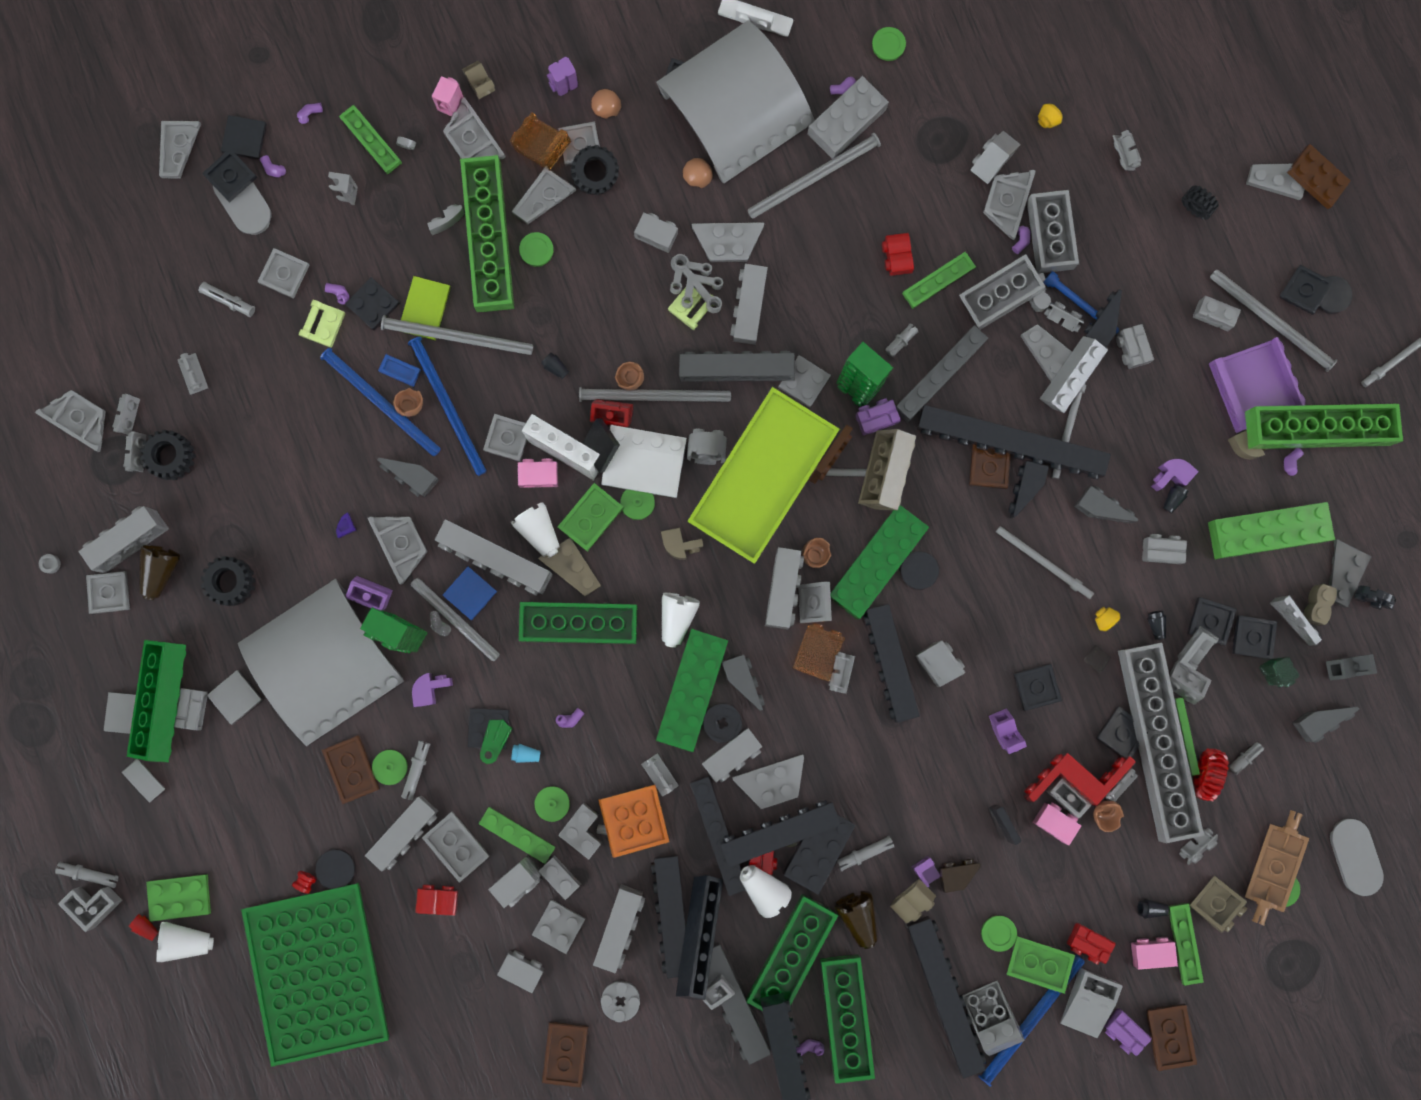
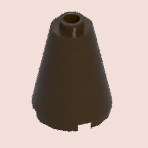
[139,545,180,600]
[835,891,877,949]

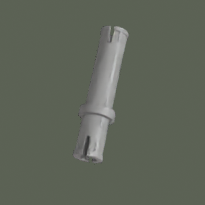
[199,282,255,317]
[401,741,431,800]
[837,836,894,871]
[55,861,118,888]

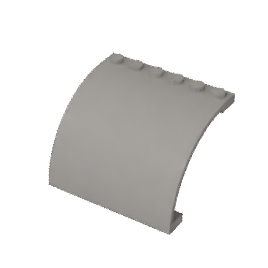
[656,20,815,183]
[238,579,404,746]

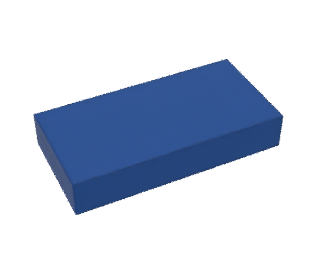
[378,354,421,387]

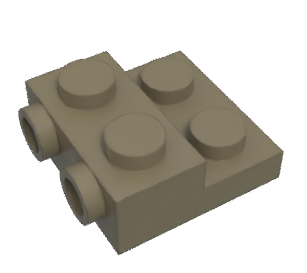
[1190,876,1248,933]

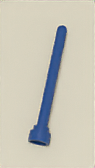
[1043,271,1119,334]

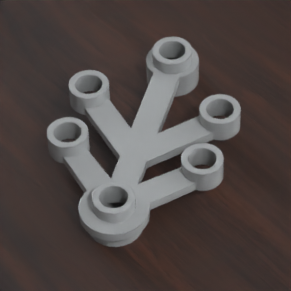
[670,254,723,313]

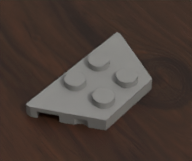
[443,97,506,159]
[983,170,1036,240]
[692,223,764,262]
[35,390,106,452]
[368,517,428,584]
[732,754,804,809]

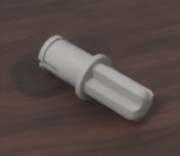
[885,324,918,357]
[1228,742,1264,775]

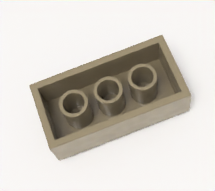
[858,429,916,510]

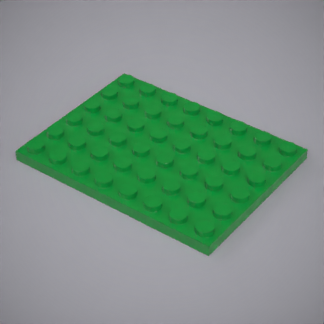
[241,883,390,1067]

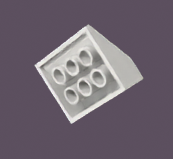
[601,425,687,498]

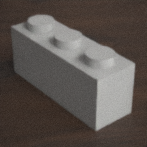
[702,728,762,783]

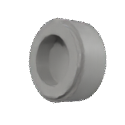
[396,137,416,150]
[39,554,61,574]

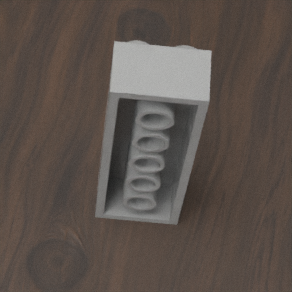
[435,519,553,596]

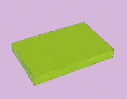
[400,276,451,341]

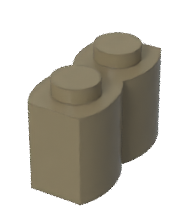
[1303,584,1337,626]
[890,879,936,923]

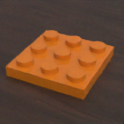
[599,785,669,858]

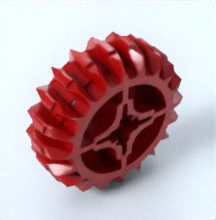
[1192,748,1229,801]

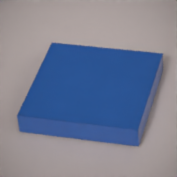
[443,567,497,621]

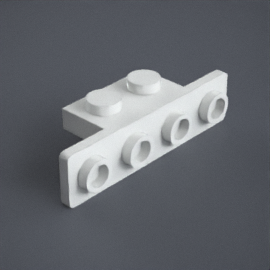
[718,0,793,37]

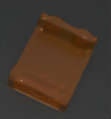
[510,112,572,171]
[792,623,845,682]

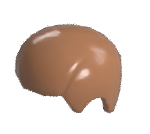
[591,89,621,119]
[683,158,713,188]
[615,362,644,390]
[393,388,423,417]
[802,538,831,568]
[1093,800,1124,832]

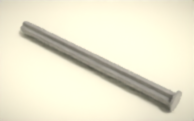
[748,133,881,218]
[1210,269,1338,372]
[381,315,533,355]
[579,387,731,402]

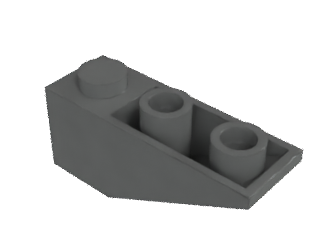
[377,458,439,497]
[1074,486,1138,524]
[722,655,765,711]
[1292,707,1359,743]

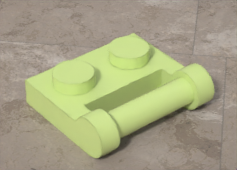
[668,287,713,330]
[298,300,345,348]

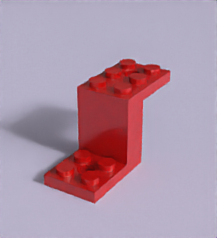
[1024,753,1136,806]

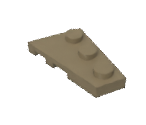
[538,538,601,597]

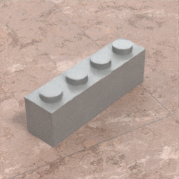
[730,264,768,345]
[1040,336,1108,413]
[365,795,438,871]

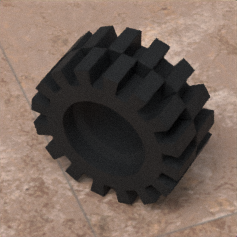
[1181,185,1219,220]

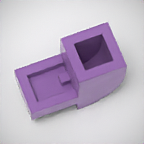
[1151,459,1198,492]
[412,673,453,707]
[989,708,1027,754]

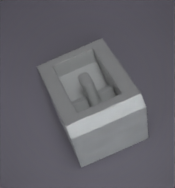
[703,974,735,1010]

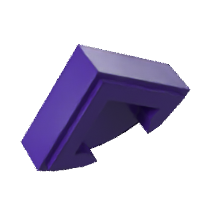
[336,513,357,538]

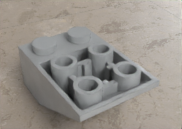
[915,640,965,687]
[1060,968,1123,1038]
[962,981,1025,1056]

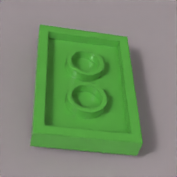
[558,483,624,552]
[146,874,211,921]
[1006,936,1075,994]

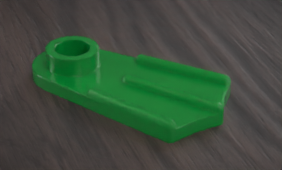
[480,719,512,764]

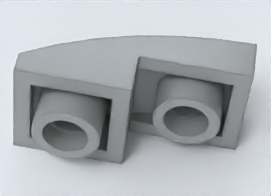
[427,204,465,235]
[122,759,165,803]

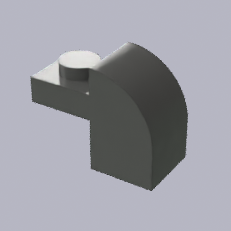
[1326,654,1377,681]

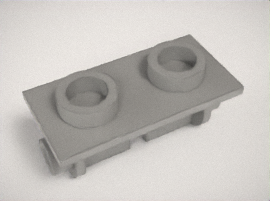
[1113,130,1142,171]
[1044,301,1084,332]
[178,353,208,395]
[112,394,140,435]
[123,431,147,472]
[828,652,855,694]
[641,753,679,797]
[1105,768,1138,801]
[1179,828,1218,865]

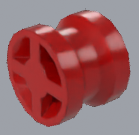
[292,871,317,894]

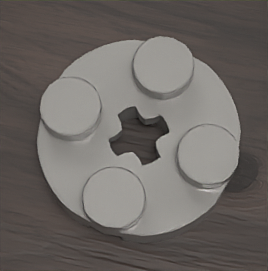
[601,981,640,1022]

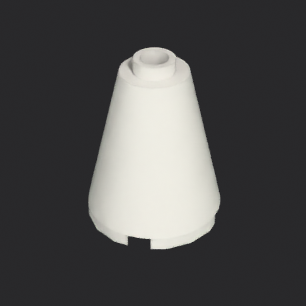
[511,502,560,558]
[662,593,700,648]
[740,865,792,918]
[157,922,214,962]

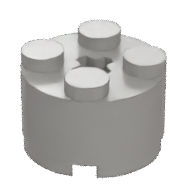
[687,429,727,465]

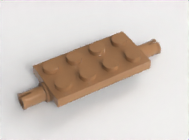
[1244,810,1309,926]

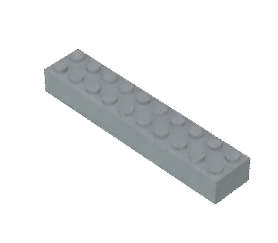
[1118,643,1204,843]

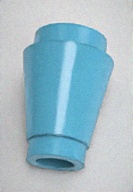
[511,744,540,763]

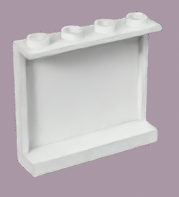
[522,414,600,481]

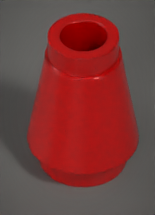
[128,914,159,941]

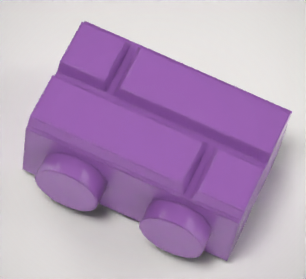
[547,57,578,96]
[856,398,900,436]
[345,576,393,610]
[1104,1008,1152,1056]

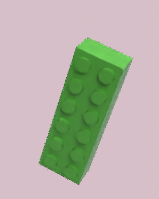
[1208,502,1335,560]

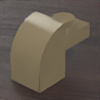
[462,61,495,99]
[1228,430,1267,460]
[661,528,703,560]

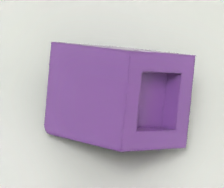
[911,856,940,887]

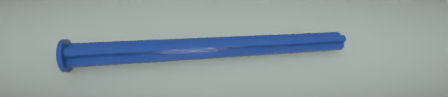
[408,337,486,476]
[320,348,441,457]
[978,955,1085,1087]

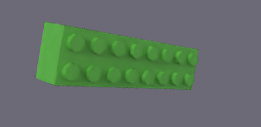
[460,155,515,312]
[1245,404,1403,449]

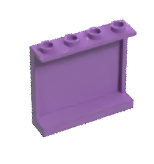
[1209,337,1305,433]

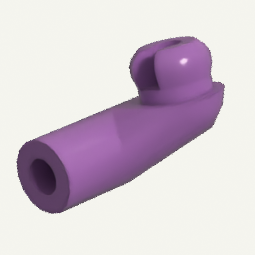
[830,77,856,95]
[297,103,323,124]
[260,155,286,177]
[1012,226,1031,254]
[325,283,349,304]
[1284,448,1304,476]
[556,708,585,728]
[796,1039,825,1056]

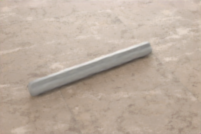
[411,578,500,661]

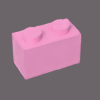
[432,76,464,116]
[518,459,558,488]
[1032,803,1081,845]
[1131,937,1178,969]

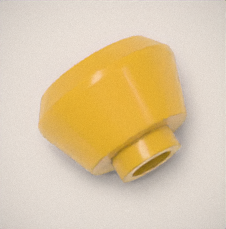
[1038,103,1063,128]
[1095,607,1120,631]

